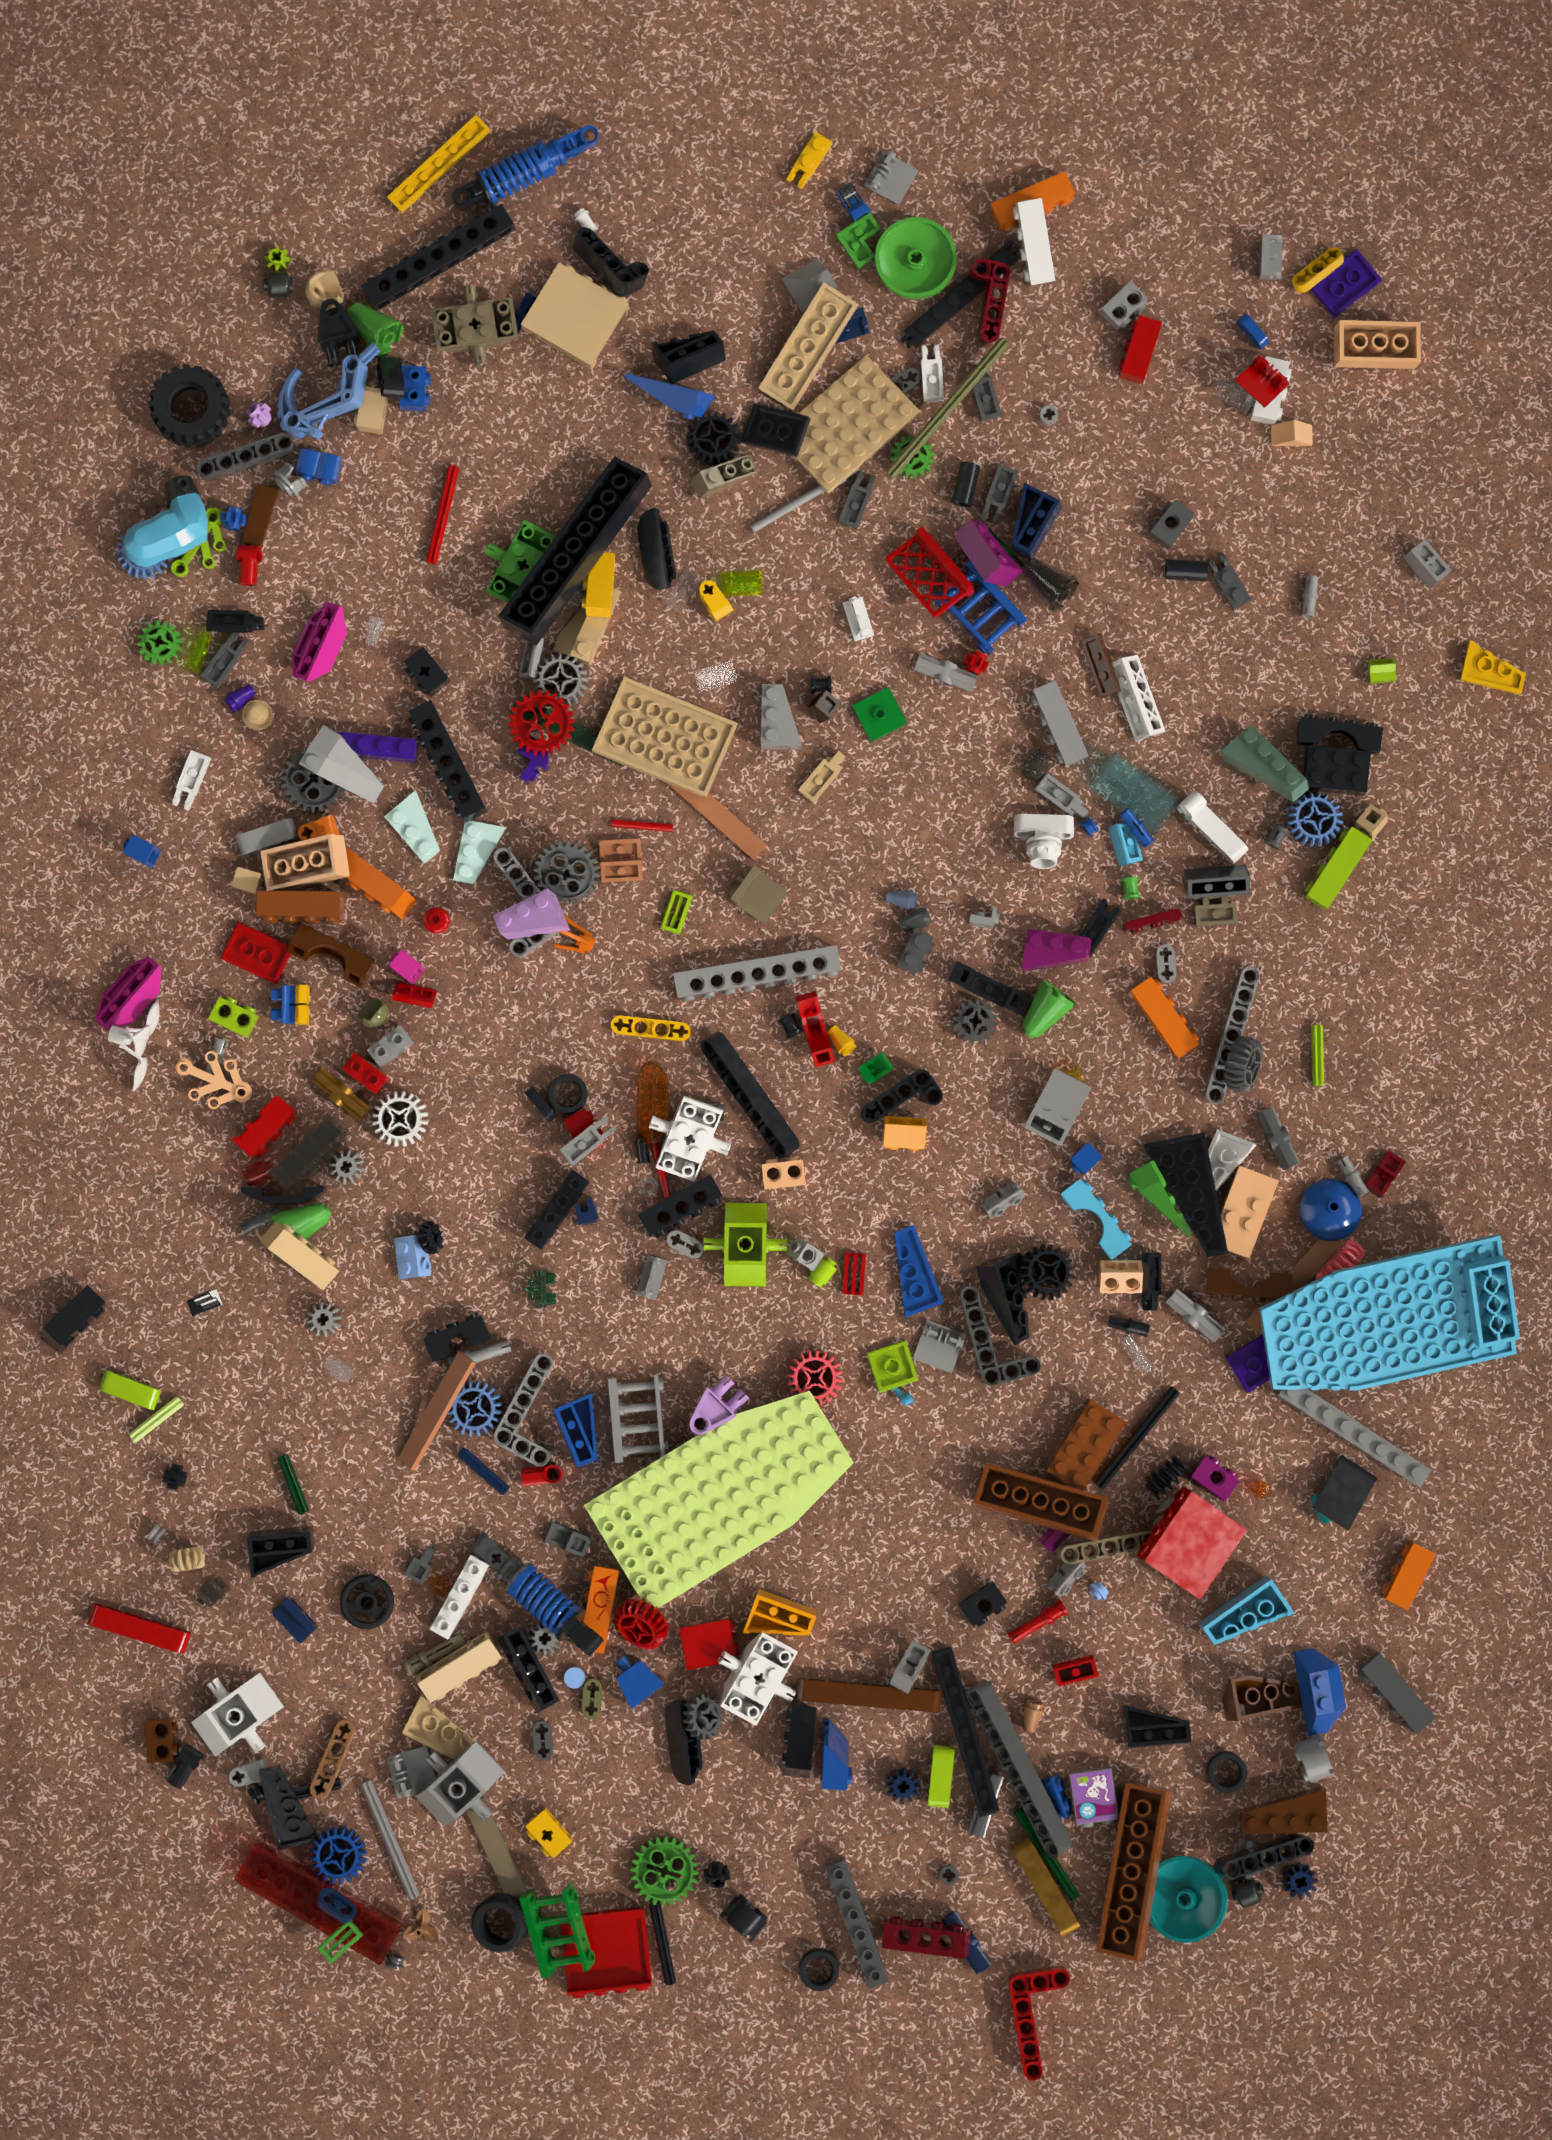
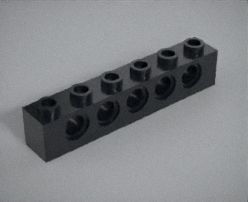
[408,700,488,823]

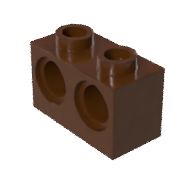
[145,1717,179,1763]

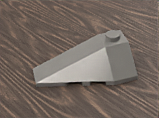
[299,725,385,803]

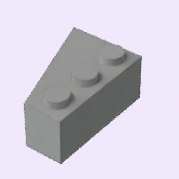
[761,684,802,750]

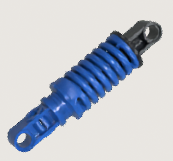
[452,125,599,210]

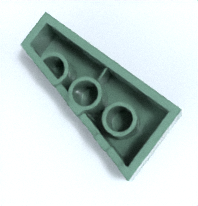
[1220,725,1309,802]

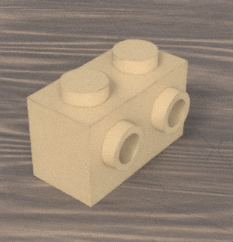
[354,386,388,434]

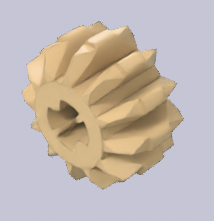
[169,1547,205,1572]

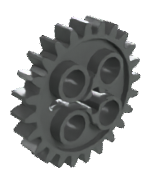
[280,747,346,814]
[533,838,601,905]

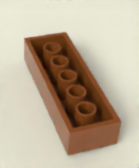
[974,1463,1109,1542]

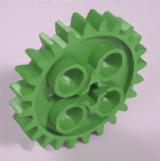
[630,1836,699,1907]

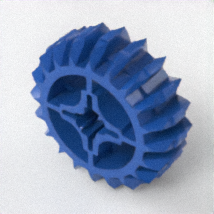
[310,1826,367,1884]

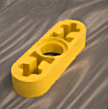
[1292,247,1344,293]

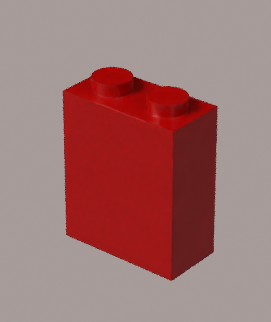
[679,1618,740,1670]

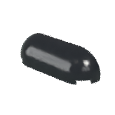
[637,508,676,590]
[665,1700,703,1785]

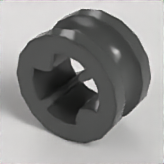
[939,1865,958,1885]
[385,1954,406,1969]

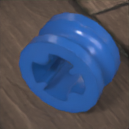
[1080,816,1099,837]

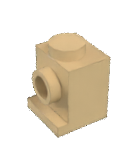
[1356,804,1388,842]

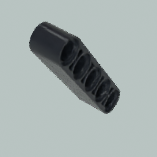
[1214,1833,1314,1879]

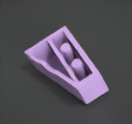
[493,889,570,939]

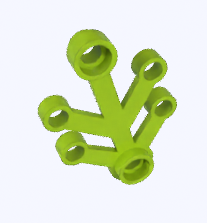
[171,507,226,578]

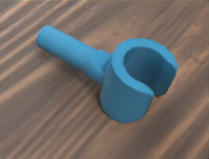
[892,1388,914,1406]

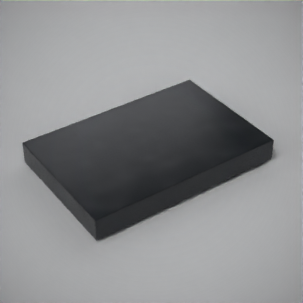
[741,404,811,457]
[1312,1455,1377,1530]

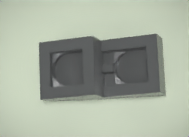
[543,1521,592,1558]

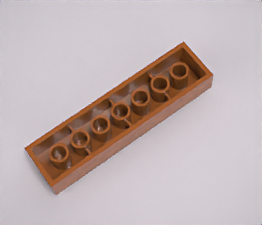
[1096,1781,1172,1961]

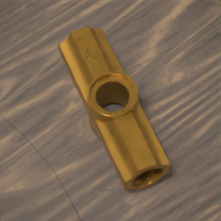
[311,1067,370,1121]

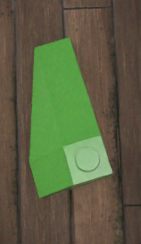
[1127,1160,1192,1237]

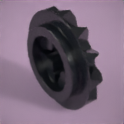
[417,1221,445,1255]

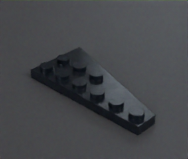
[1143,1132,1228,1257]

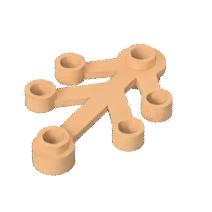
[176,1050,252,1109]

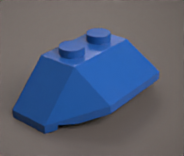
[1293,1648,1346,1736]

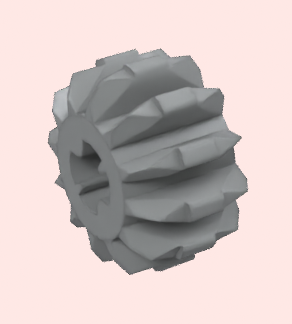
[329,1150,365,1185]
[306,1302,342,1337]
[528,1621,561,1656]

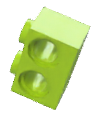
[208,996,259,1038]

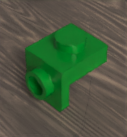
[858,1051,895,1085]

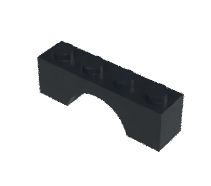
[1296,714,1383,755]

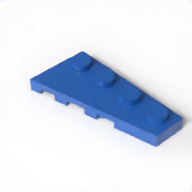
[894,1225,944,1318]

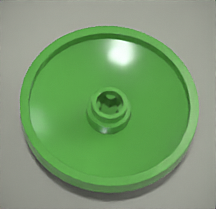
[875,217,957,300]

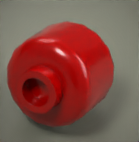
[423,907,451,935]

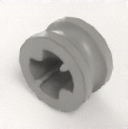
[1039,405,1058,425]
[146,1524,166,1545]

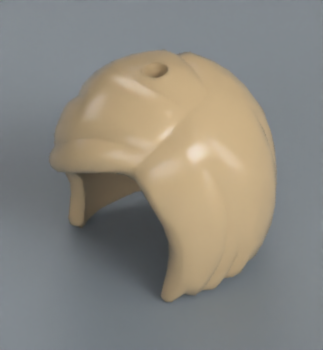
[305,269,343,310]

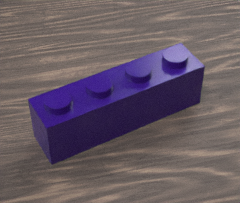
[335,731,419,763]

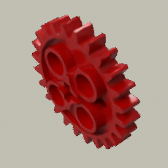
[508,689,575,757]

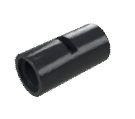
[952,462,980,508]
[1165,559,1208,582]

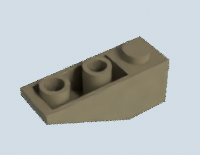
[690,454,758,499]

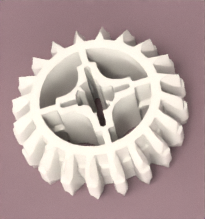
[372,1091,428,1147]

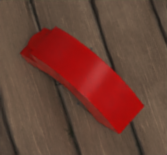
[795,991,835,1067]

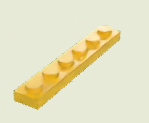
[387,115,491,213]

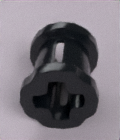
[810,675,832,694]
[778,1012,803,1039]

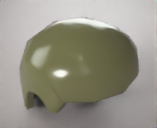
[357,998,389,1028]

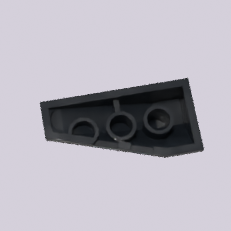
[976,1252,1029,1345]

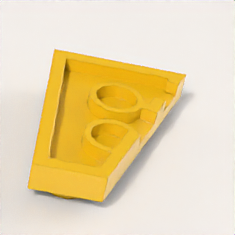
[1460,640,1526,695]

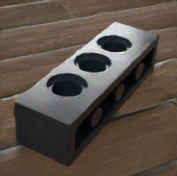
[524,1169,591,1250]
[638,1174,723,1239]
[497,1626,560,1713]

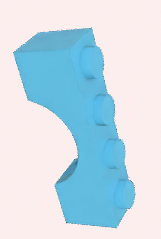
[1059,1179,1132,1260]

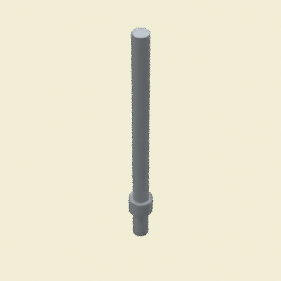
[750,468,860,533]

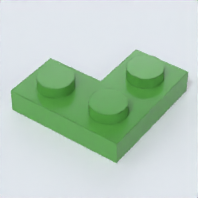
[836,213,881,270]

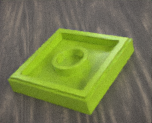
[866,1340,919,1393]

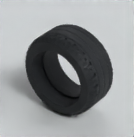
[471,1893,528,1953]

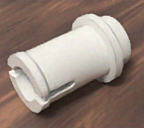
[574,208,598,232]

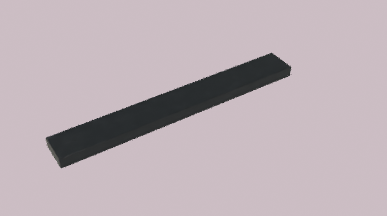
[931,1647,1000,1817]

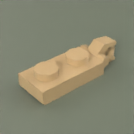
[798,751,845,804]

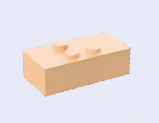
[1334,320,1421,369]
[261,834,350,891]
[1220,1166,1279,1259]

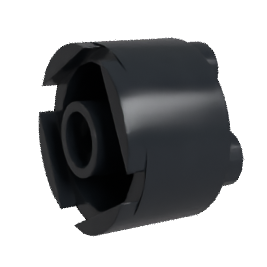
[719,1894,768,1943]

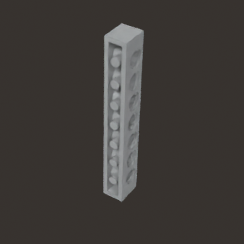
[673,945,841,1002]

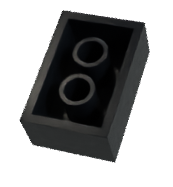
[1303,745,1371,796]

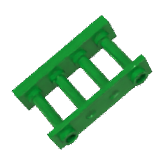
[519,1883,595,1979]

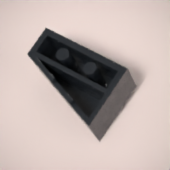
[650,330,726,384]
[42,1285,106,1355]
[1122,1705,1192,1749]

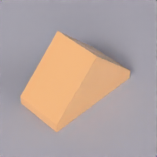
[1271,420,1312,446]

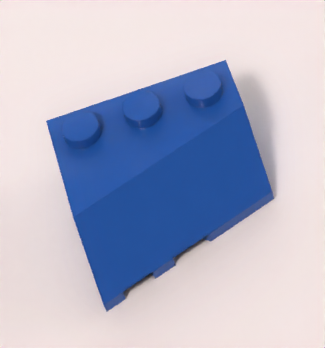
[821,1718,852,1790]

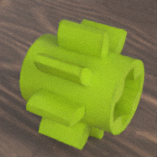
[264,245,291,271]

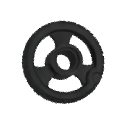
[340,1574,394,1629]

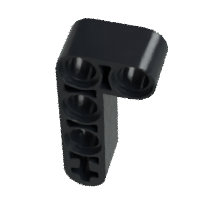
[573,227,649,297]
[861,1069,943,1124]

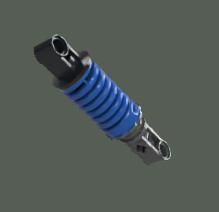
[470,1531,604,1656]

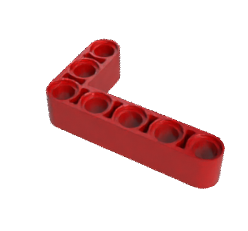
[1008,1966,1070,2081]

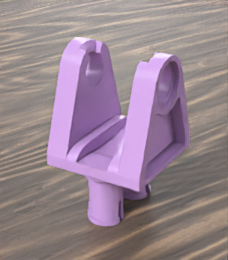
[690,1374,750,1435]

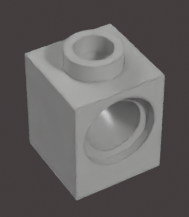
[786,1236,824,1271]

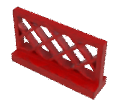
[884,526,974,619]

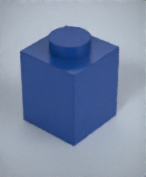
[1069,1142,1102,1175]

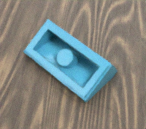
[1109,821,1143,867]

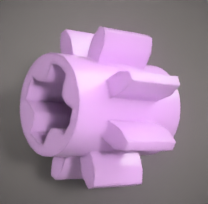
[246,402,272,428]

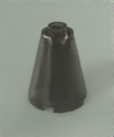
[1022,558,1079,612]

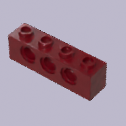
[882,1916,971,1959]

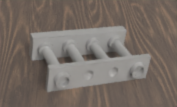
[608,1374,669,1463]

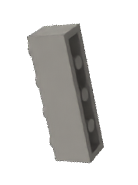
[1030,680,1088,768]

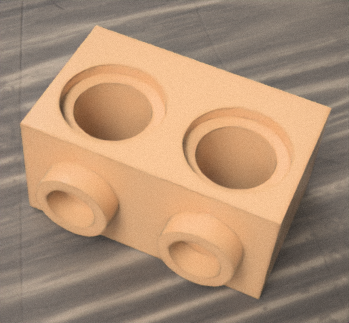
[762,1156,806,1190]
[1099,1260,1143,1294]

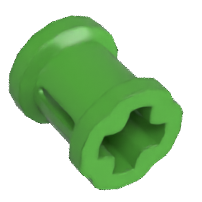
[1121,877,1141,900]

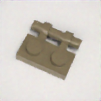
[1193,895,1238,927]

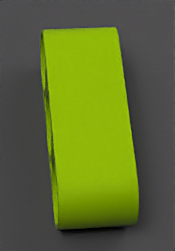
[98,1369,162,1410]
[927,1745,955,1808]

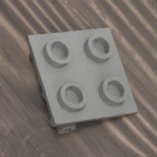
[863,151,919,205]
[913,1320,966,1373]
[386,1746,435,1798]

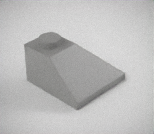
[782,258,838,313]

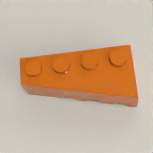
[340,846,417,920]

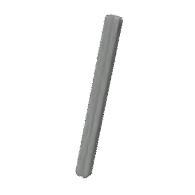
[361,1780,419,1900]

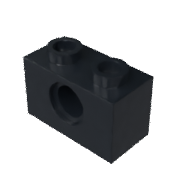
[958,1581,1008,1627]

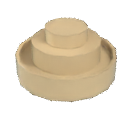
[242,700,273,731]

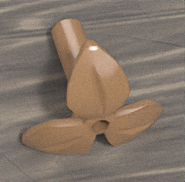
[402,1908,439,1942]

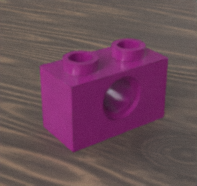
[1189,1455,1240,1502]

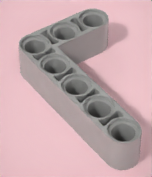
[494,848,559,959]
[494,1353,554,1466]

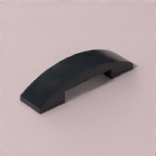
[948,961,1032,1016]
[241,1187,327,1205]

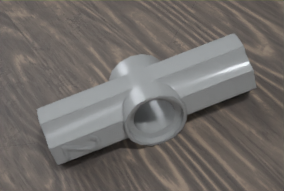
[914,653,978,693]
[1165,1289,1225,1343]

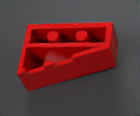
[232,1095,298,1159]

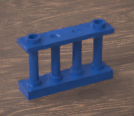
[935,561,1027,655]

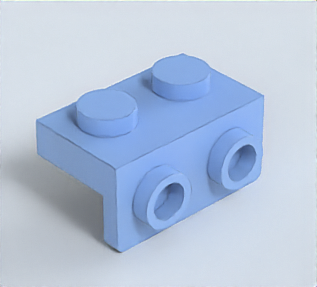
[394,1235,431,1280]

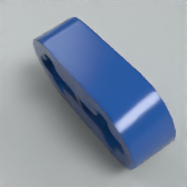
[1236,313,1269,350]

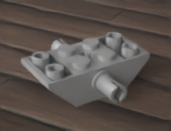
[415,1740,505,1827]

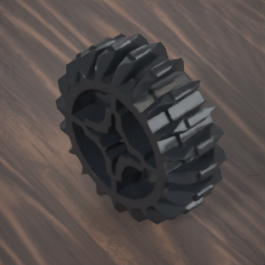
[686,410,741,466]
[1019,1244,1075,1301]

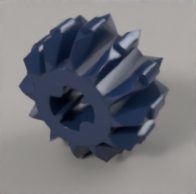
[885,1767,921,1804]
[1281,1862,1318,1900]

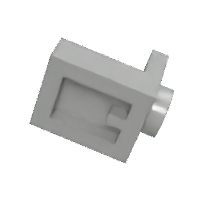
[968,906,1000,929]

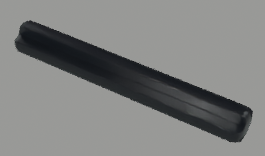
[649,1901,676,1985]

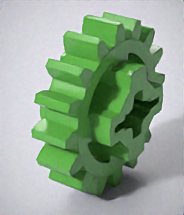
[890,434,935,480]
[137,620,183,666]

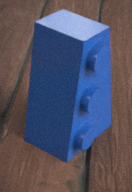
[552,1393,597,1468]

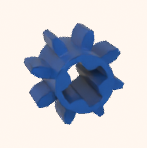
[220,507,246,531]

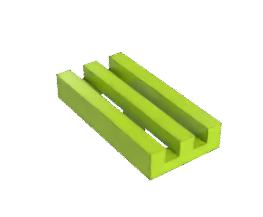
[660,889,693,935]

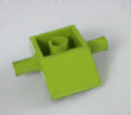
[704,1203,787,1287]

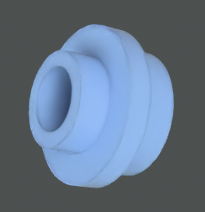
[1089,1581,1109,1601]

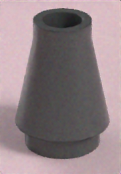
[900,907,932,932]

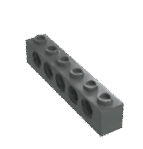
[825,1857,889,1989]

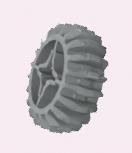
[533,653,589,708]

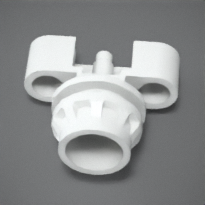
[1014,814,1074,869]

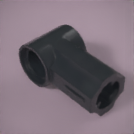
[166,1743,204,1789]

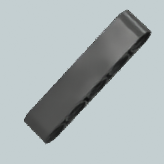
[196,433,295,481]

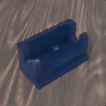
[835,307,869,344]
[576,1197,601,1227]

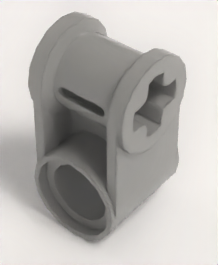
[229,1758,268,1787]

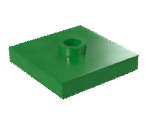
[852,687,907,742]

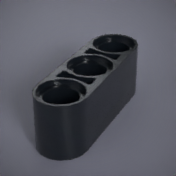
[377,356,405,399]

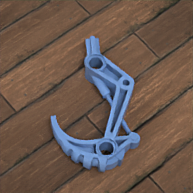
[277,342,380,440]

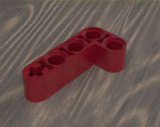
[969,259,1010,344]

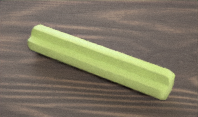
[129,1397,184,1442]

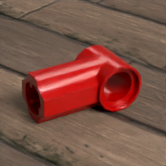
[237,545,262,586]
[521,1464,564,1487]

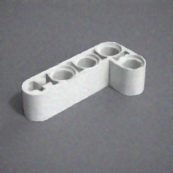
[1177,790,1249,864]

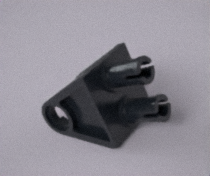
[318,299,361,367]

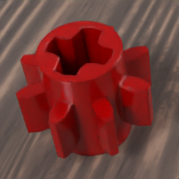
[963,651,989,676]

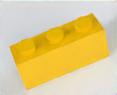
[582,552,615,618]

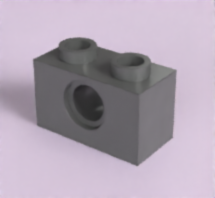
[1149,499,1195,550]

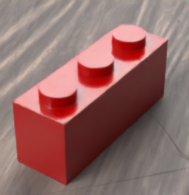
[1118,315,1162,385]

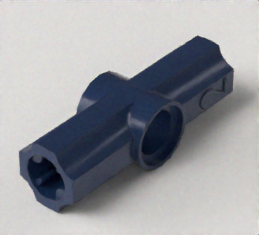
[941,1910,991,1974]

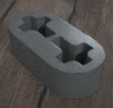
[532,1720,554,1761]

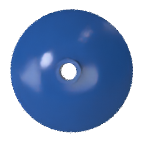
[1299,1179,1362,1241]

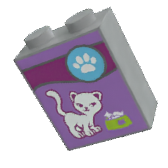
[1068,1766,1119,1828]

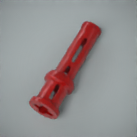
[1007,1598,1069,1644]

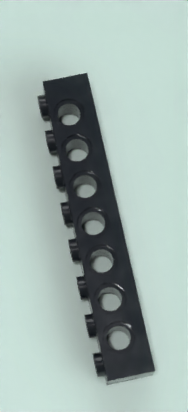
[361,204,516,311]

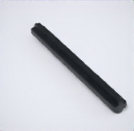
[1095,1386,1179,1489]

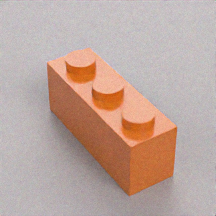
[1382,1542,1436,1611]

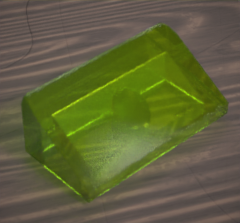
[721,571,763,597]
[184,631,212,674]

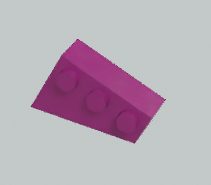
[954,519,1023,587]
[1021,929,1092,972]

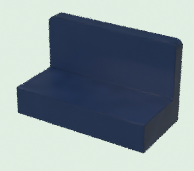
[273,1596,319,1643]

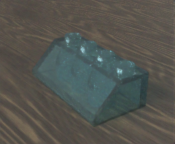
[1088,751,1181,836]

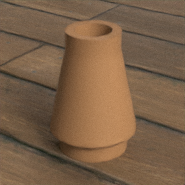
[1023,1699,1044,1732]

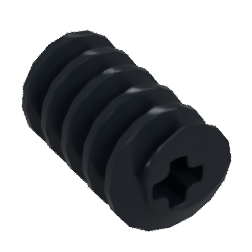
[1144,1455,1189,1501]

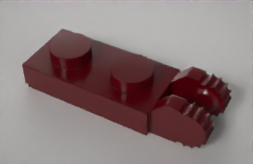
[1123,909,1183,934]

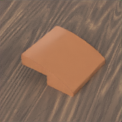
[599,837,643,883]

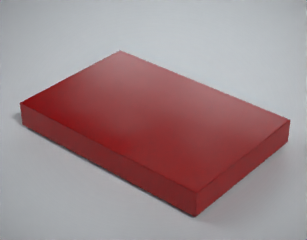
[220,922,291,985]

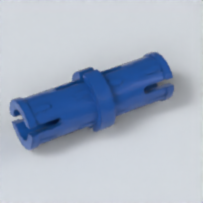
[1119,808,1154,848]

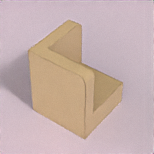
[231,867,264,895]

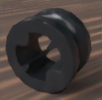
[248,1783,265,1805]

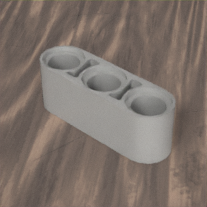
[236,818,299,857]

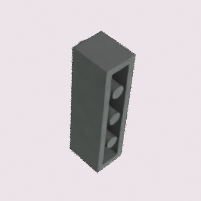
[1359,1651,1436,1734]

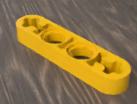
[611,1015,691,1042]

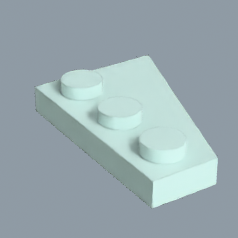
[384,790,440,864]
[453,821,506,885]

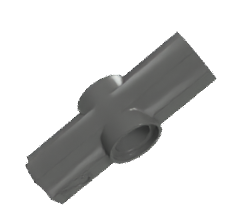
[1256,1106,1300,1170]
[967,1772,1004,1838]

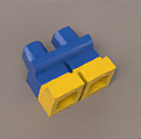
[271,985,310,1026]

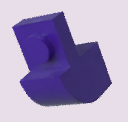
[517,735,550,784]

